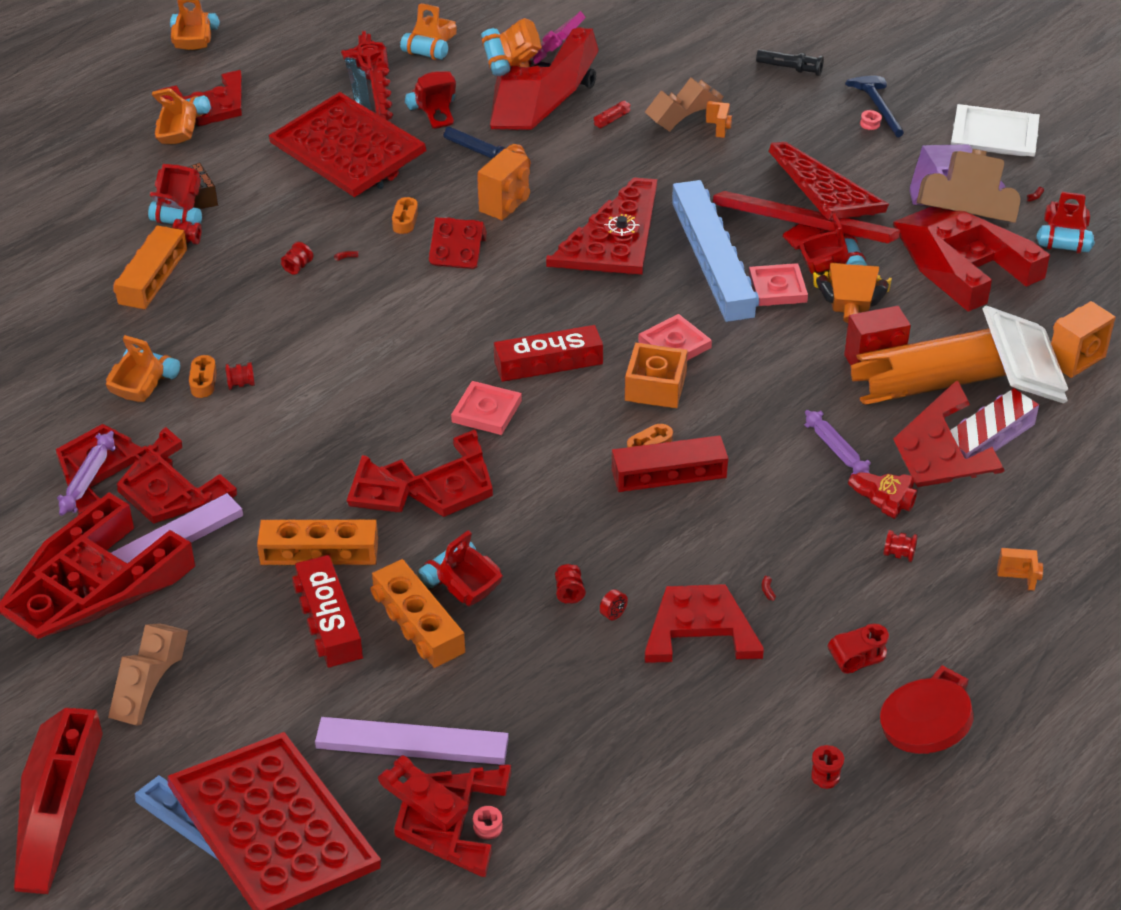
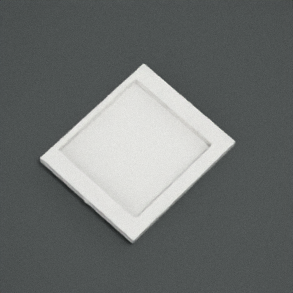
[951,104,1040,157]
[982,306,1068,404]

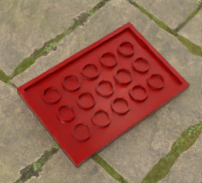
[268,92,427,197]
[167,732,381,910]

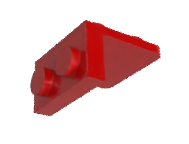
[429,217,487,269]

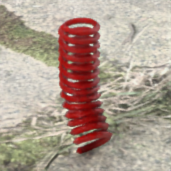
[1027,187,1044,201]
[334,251,359,261]
[761,576,776,601]

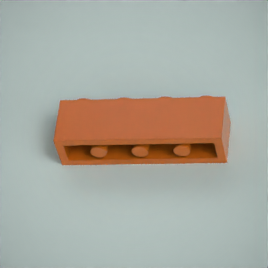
[113,225,187,309]

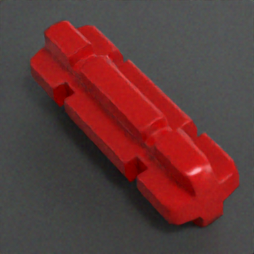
[594,100,631,129]

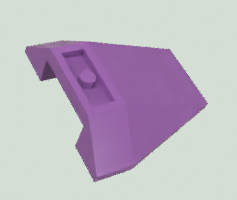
[909,144,1006,206]

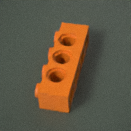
[257,520,378,565]
[371,559,465,668]

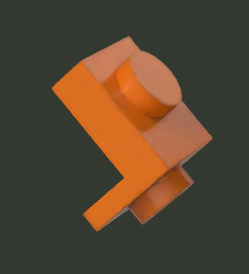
[706,101,732,138]
[997,548,1043,591]

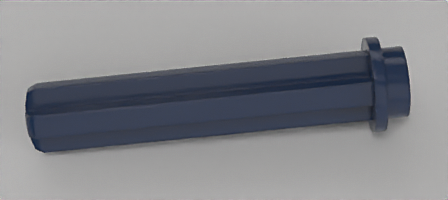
[443,127,505,159]

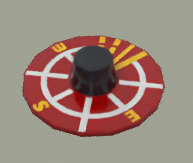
[604,214,640,237]

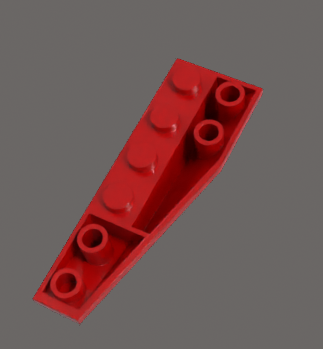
[14,708,103,894]

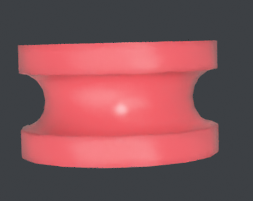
[860,110,882,130]
[473,806,503,840]

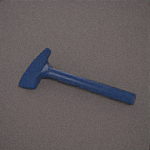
[845,75,904,137]

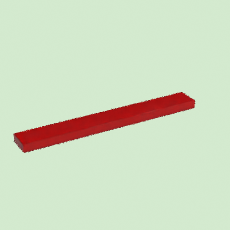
[713,191,900,244]

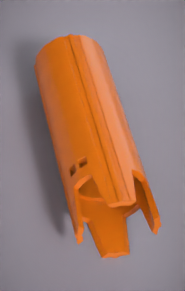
[851,328,1007,404]

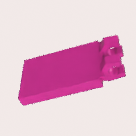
[532,11,586,64]

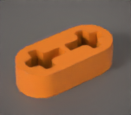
[392,197,418,234]
[189,355,217,398]
[627,424,673,447]

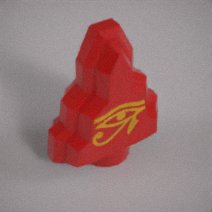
[848,473,918,519]

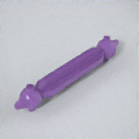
[804,410,871,475]
[57,431,116,516]

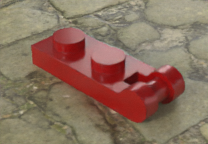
[378,755,468,832]

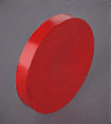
[880,678,974,754]

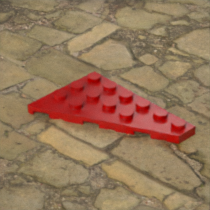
[768,142,889,220]
[546,178,657,275]

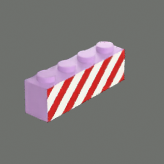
[950,388,1039,459]

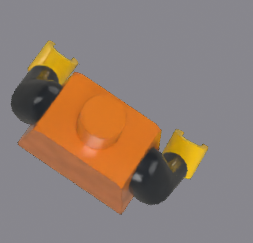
[813,263,892,323]

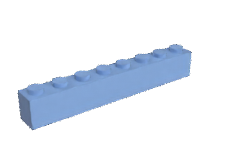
[672,180,759,322]

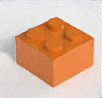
[477,149,530,221]
[1051,301,1116,378]
[625,342,688,408]

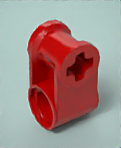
[827,624,889,674]

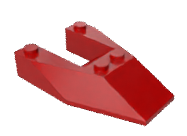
[490,27,599,130]
[893,206,1050,312]
[0,492,195,639]

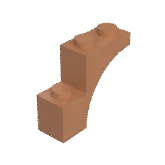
[645,78,725,132]
[108,623,188,725]

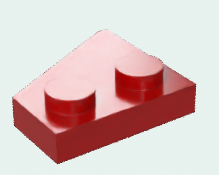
[346,455,410,513]

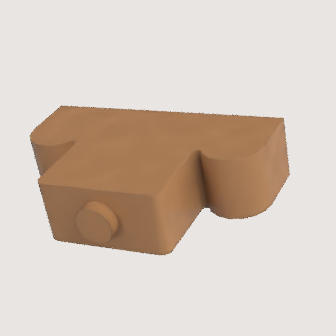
[916,149,1020,223]

